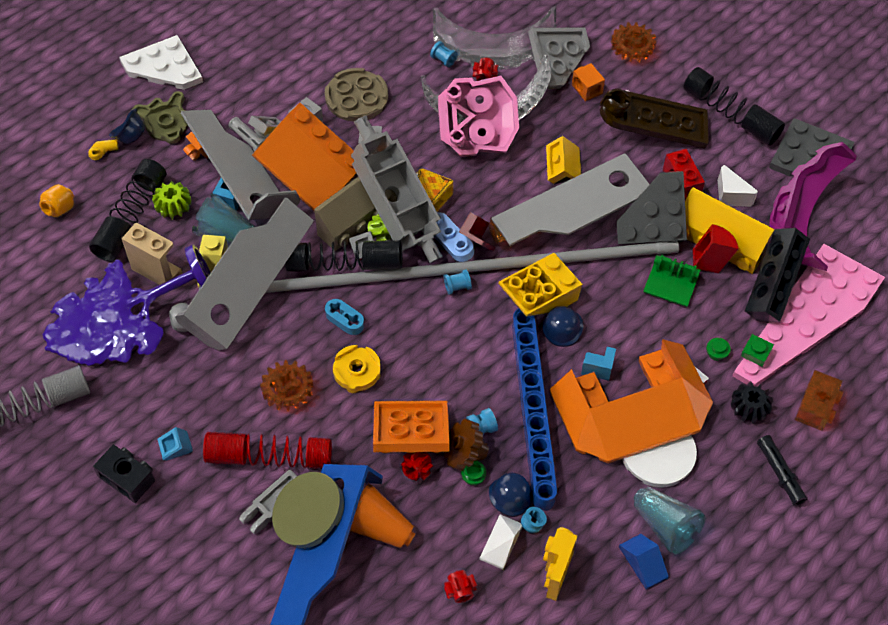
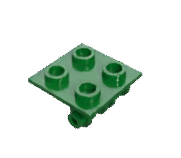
[643,254,701,307]

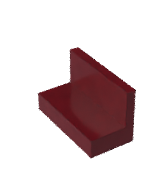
[459,212,496,251]

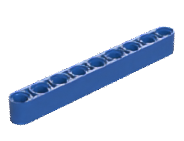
[512,308,557,511]

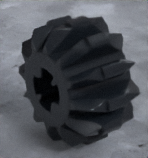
[730,381,773,424]

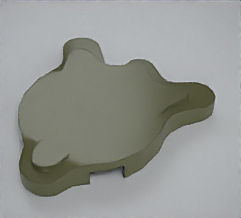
[132,91,188,144]

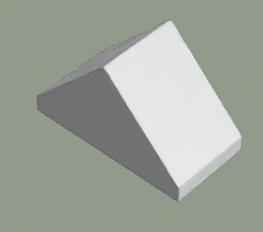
[717,165,758,207]

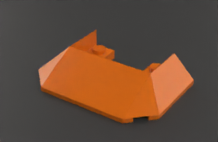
[549,339,713,464]

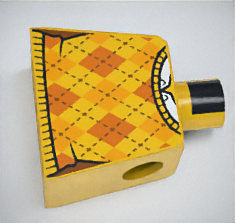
[416,169,453,212]

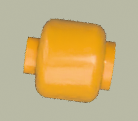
[39,184,74,217]

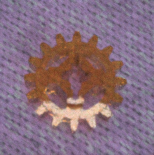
[611,22,657,62]
[260,360,314,411]

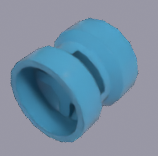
[466,408,498,434]

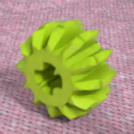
[152,180,192,220]

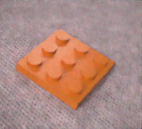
[373,401,449,453]

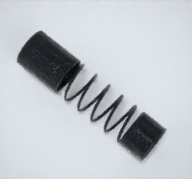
[683,67,785,146]
[89,159,167,262]
[285,240,403,272]

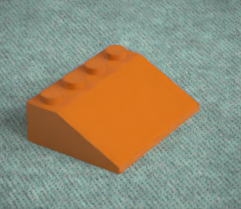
[252,103,357,210]

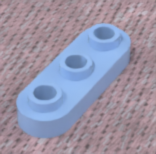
[434,212,475,262]

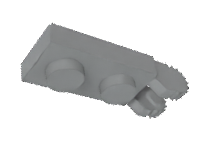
[239,470,297,535]

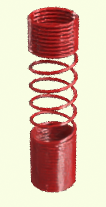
[203,431,332,470]

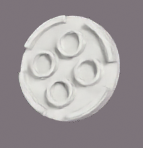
[622,436,697,488]

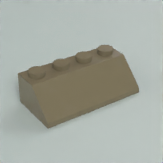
[314,177,397,251]

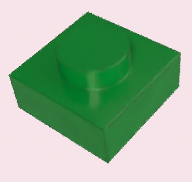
[741,334,774,367]

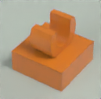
[183,131,209,161]

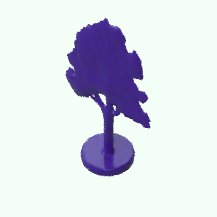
[42,244,211,366]

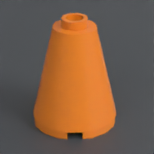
[350,483,416,548]

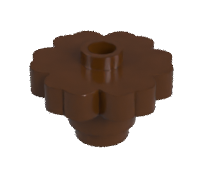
[444,419,489,471]

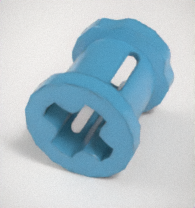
[430,41,458,68]
[443,269,472,295]

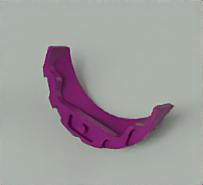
[769,142,857,271]

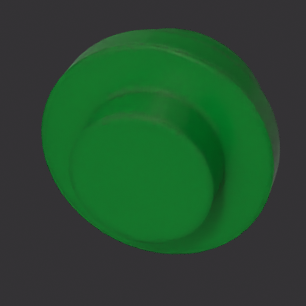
[706,338,731,361]
[461,461,486,485]

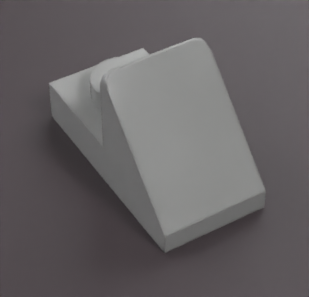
[248,116,281,139]

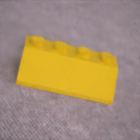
[685,187,775,274]

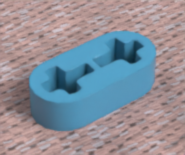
[325,299,364,335]

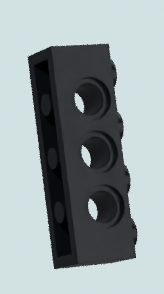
[745,228,810,322]

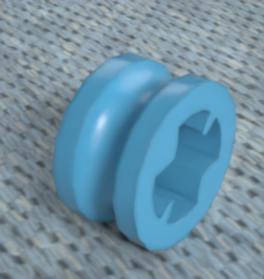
[521,507,547,533]

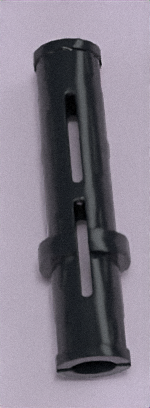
[757,435,808,506]

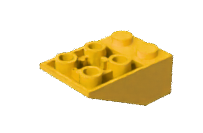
[498,253,583,317]

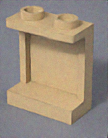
[122,223,182,285]

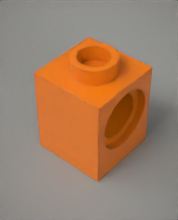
[572,63,605,102]

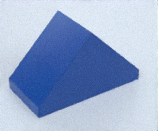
[619,534,669,590]

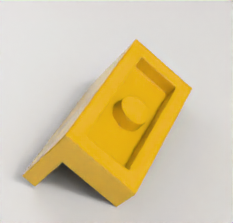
[546,136,581,184]

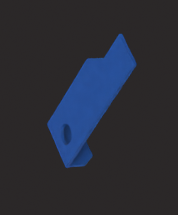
[270,464,383,625]

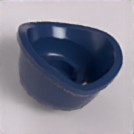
[109,109,145,144]
[542,306,583,347]
[489,472,532,517]

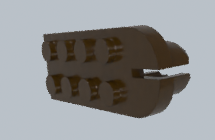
[600,88,709,149]

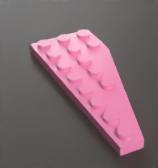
[733,244,885,386]

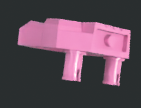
[438,76,519,157]

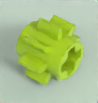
[368,215,391,241]

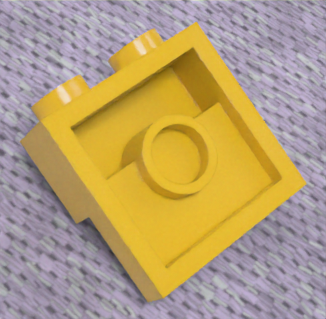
[543,527,577,601]

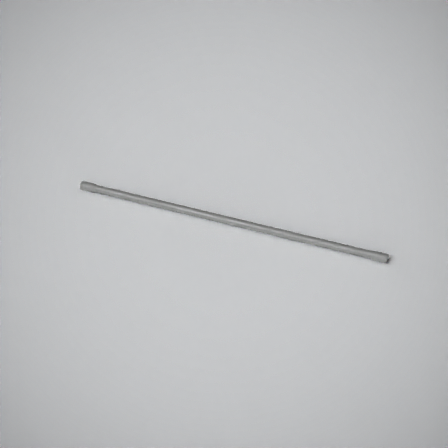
[199,241,679,293]

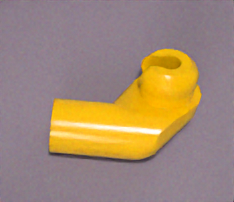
[88,139,119,160]

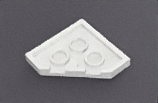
[119,35,203,90]

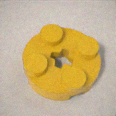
[333,345,380,393]

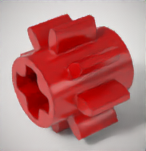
[473,58,498,81]
[401,452,433,481]
[444,570,477,603]

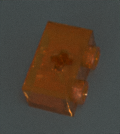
[794,370,844,431]

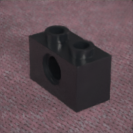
[93,444,155,503]

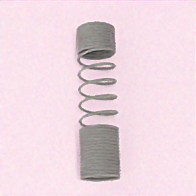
[0,365,90,427]

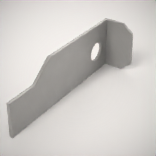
[181,110,300,220]
[491,153,650,246]
[175,197,314,350]

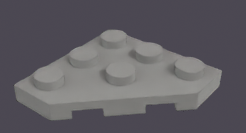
[528,28,590,89]

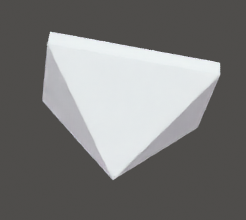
[480,514,523,570]

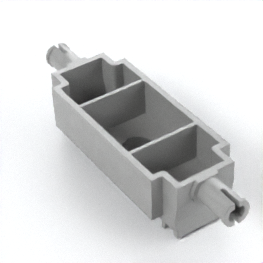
[351,116,443,263]

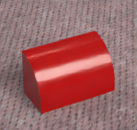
[693,224,739,274]

